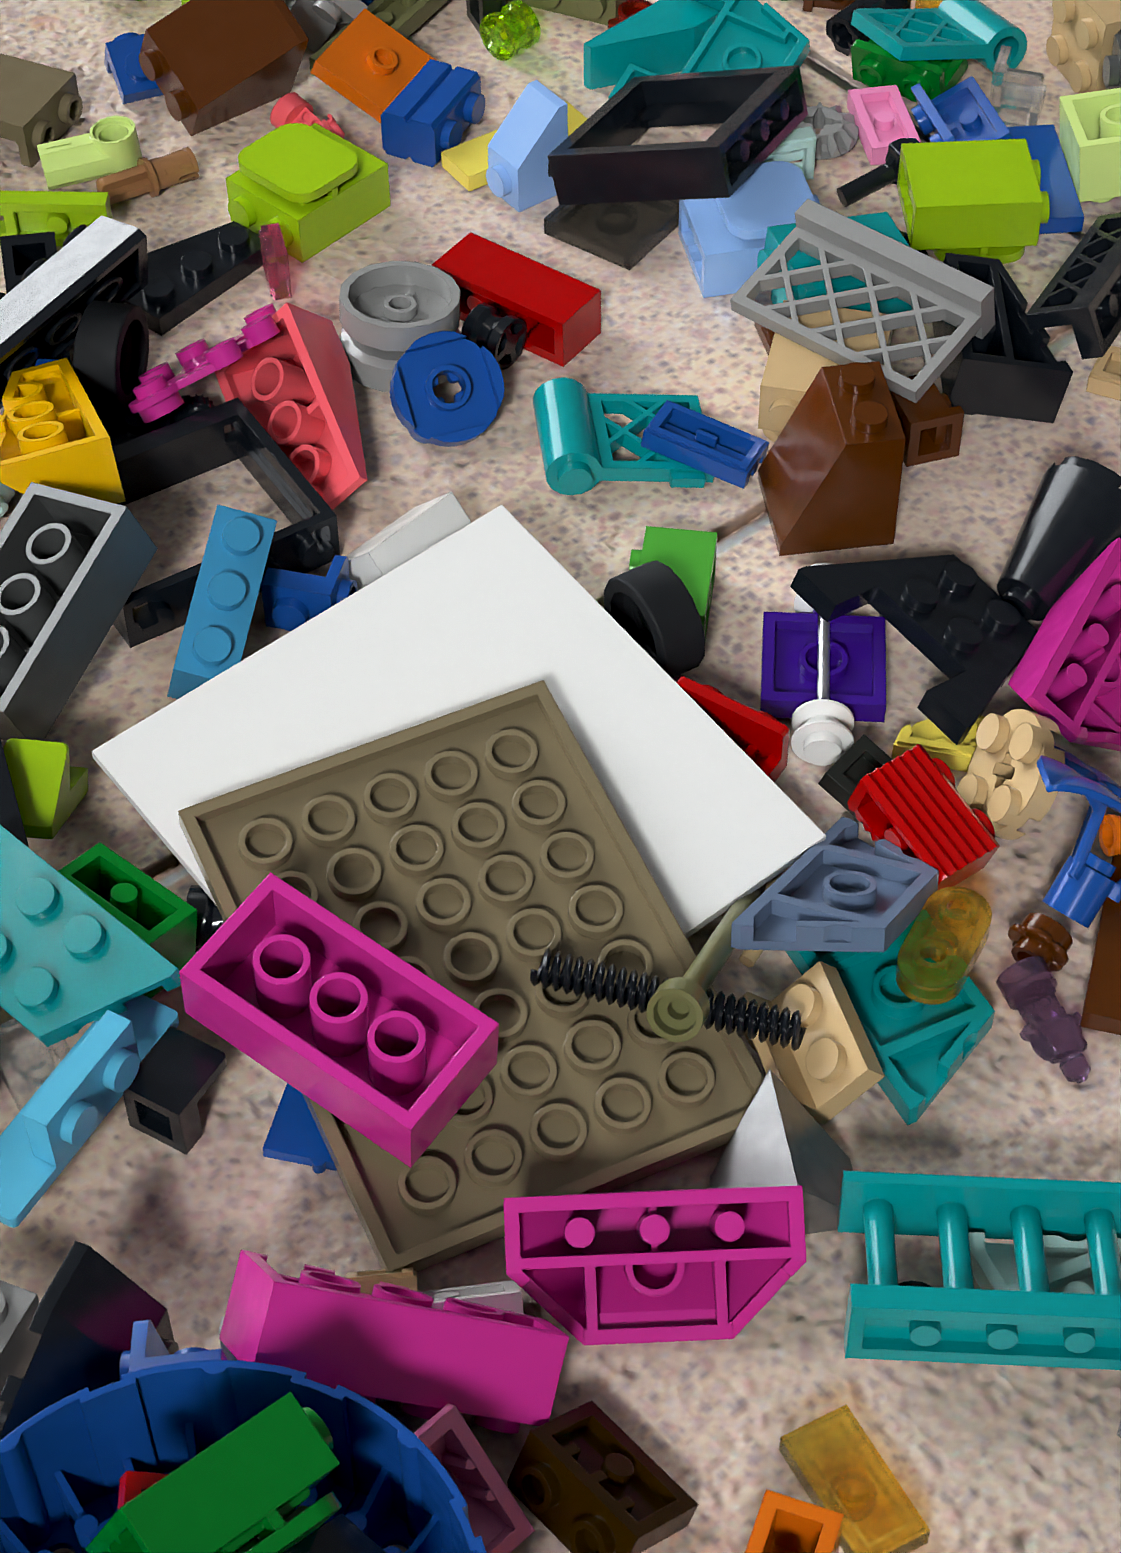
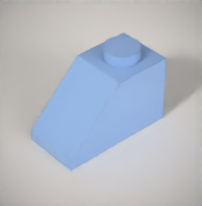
[486,80,568,212]

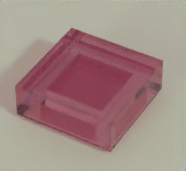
[259,223,292,300]

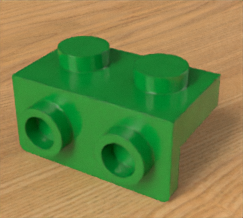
[851,39,968,102]

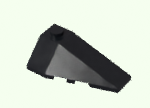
[0,1241,179,1440]

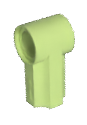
[37,115,143,190]

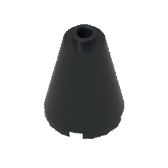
[997,456,1121,621]

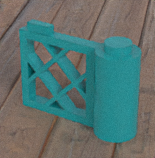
[851,0,1027,74]
[532,377,714,495]

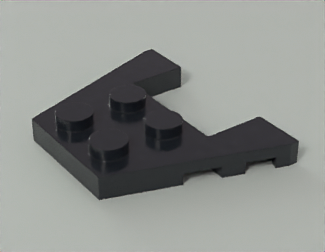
[790,554,1038,745]

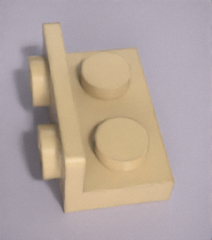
[737,961,885,1125]

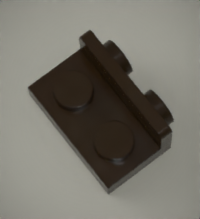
[507,1400,699,1553]

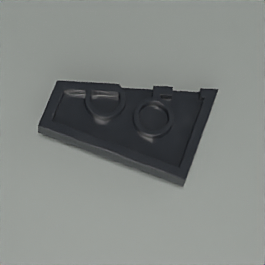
[125,221,273,336]

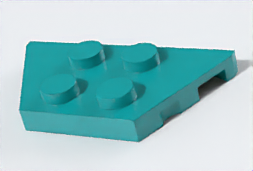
[0,825,181,1047]
[786,915,995,1126]

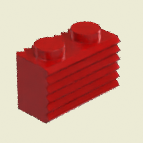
[847,744,1000,898]

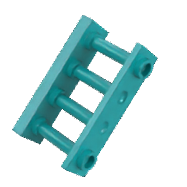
[837,1171,1121,1370]

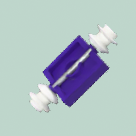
[760,563,886,766]

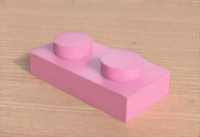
[847,85,921,165]

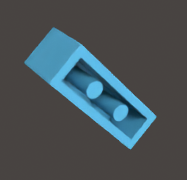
[167,504,277,699]

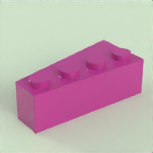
[219,1249,569,1434]

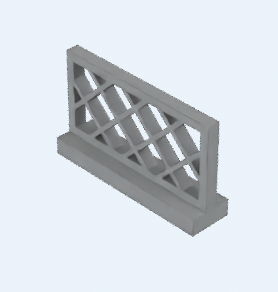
[730,199,995,403]

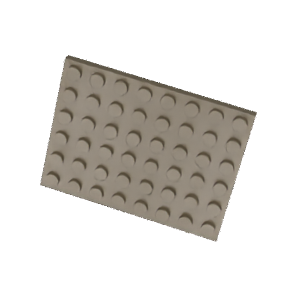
[178,680,764,1273]

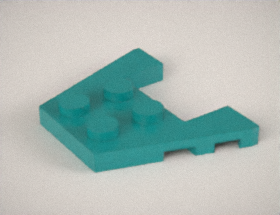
[608,0,810,99]

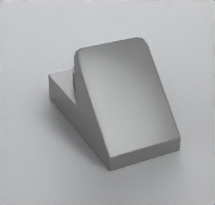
[285,0,368,52]

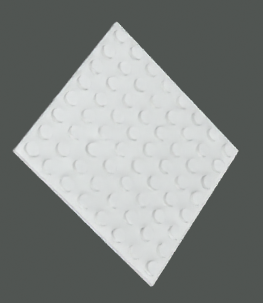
[92,505,826,938]

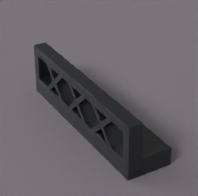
[1026,213,1121,359]

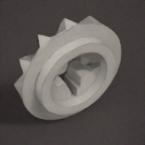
[795,102,859,160]

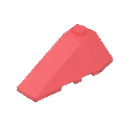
[214,302,368,510]

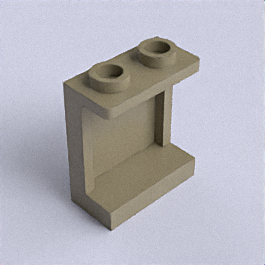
[0,53,83,168]

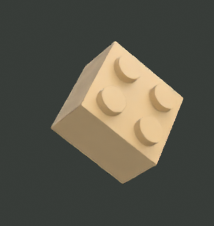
[1046,0,1121,94]

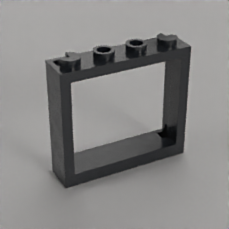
[548,65,808,205]
[112,397,340,648]

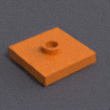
[310,8,437,123]

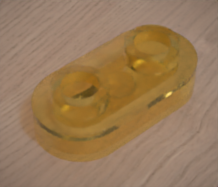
[895,886,992,1005]

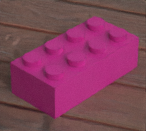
[179,872,499,1168]

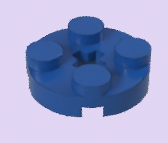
[390,331,504,447]

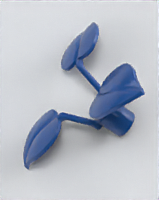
[1037,746,1121,928]

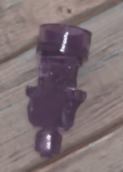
[996,956,1091,1084]

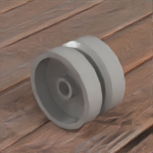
[339,261,460,392]

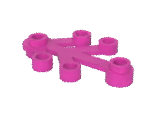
[128,303,280,423]

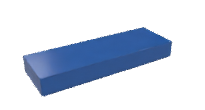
[1007,124,1084,234]

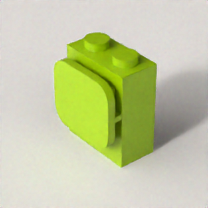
[226,123,391,263]
[897,139,1050,264]

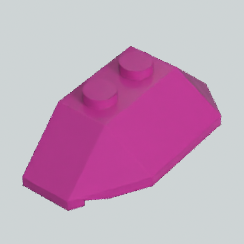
[1008,537,1121,751]
[503,1185,806,1346]

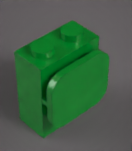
[85,1391,343,1553]

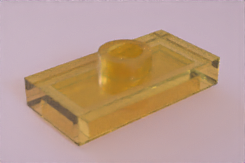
[779,1404,930,1553]

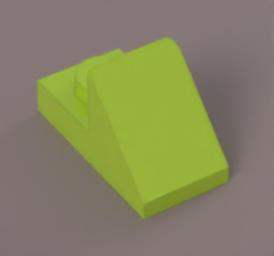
[3,738,88,840]

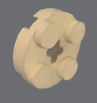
[956,709,1065,840]

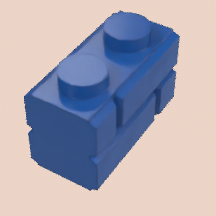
[380,59,486,167]

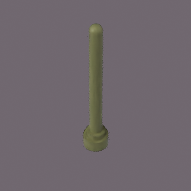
[646,889,762,1042]

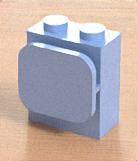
[678,161,820,298]

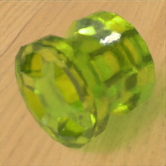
[480,0,541,61]

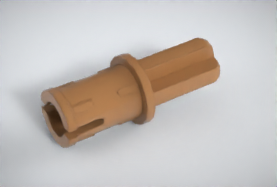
[96,147,199,205]

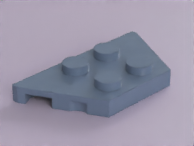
[731,817,939,952]

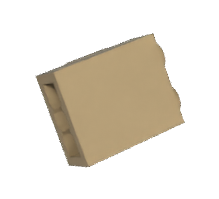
[758,300,892,442]

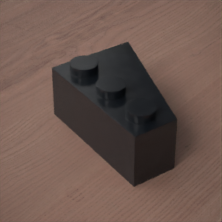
[932,253,1073,423]

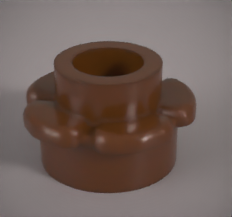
[1008,913,1073,974]

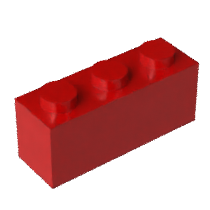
[431,232,601,367]

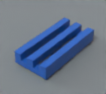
[641,400,769,489]

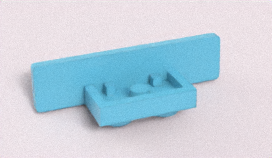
[0,995,179,1228]

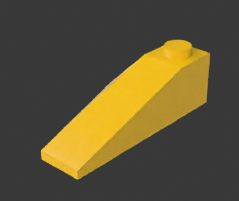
[0,358,126,504]

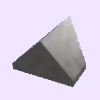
[710,1068,853,1234]

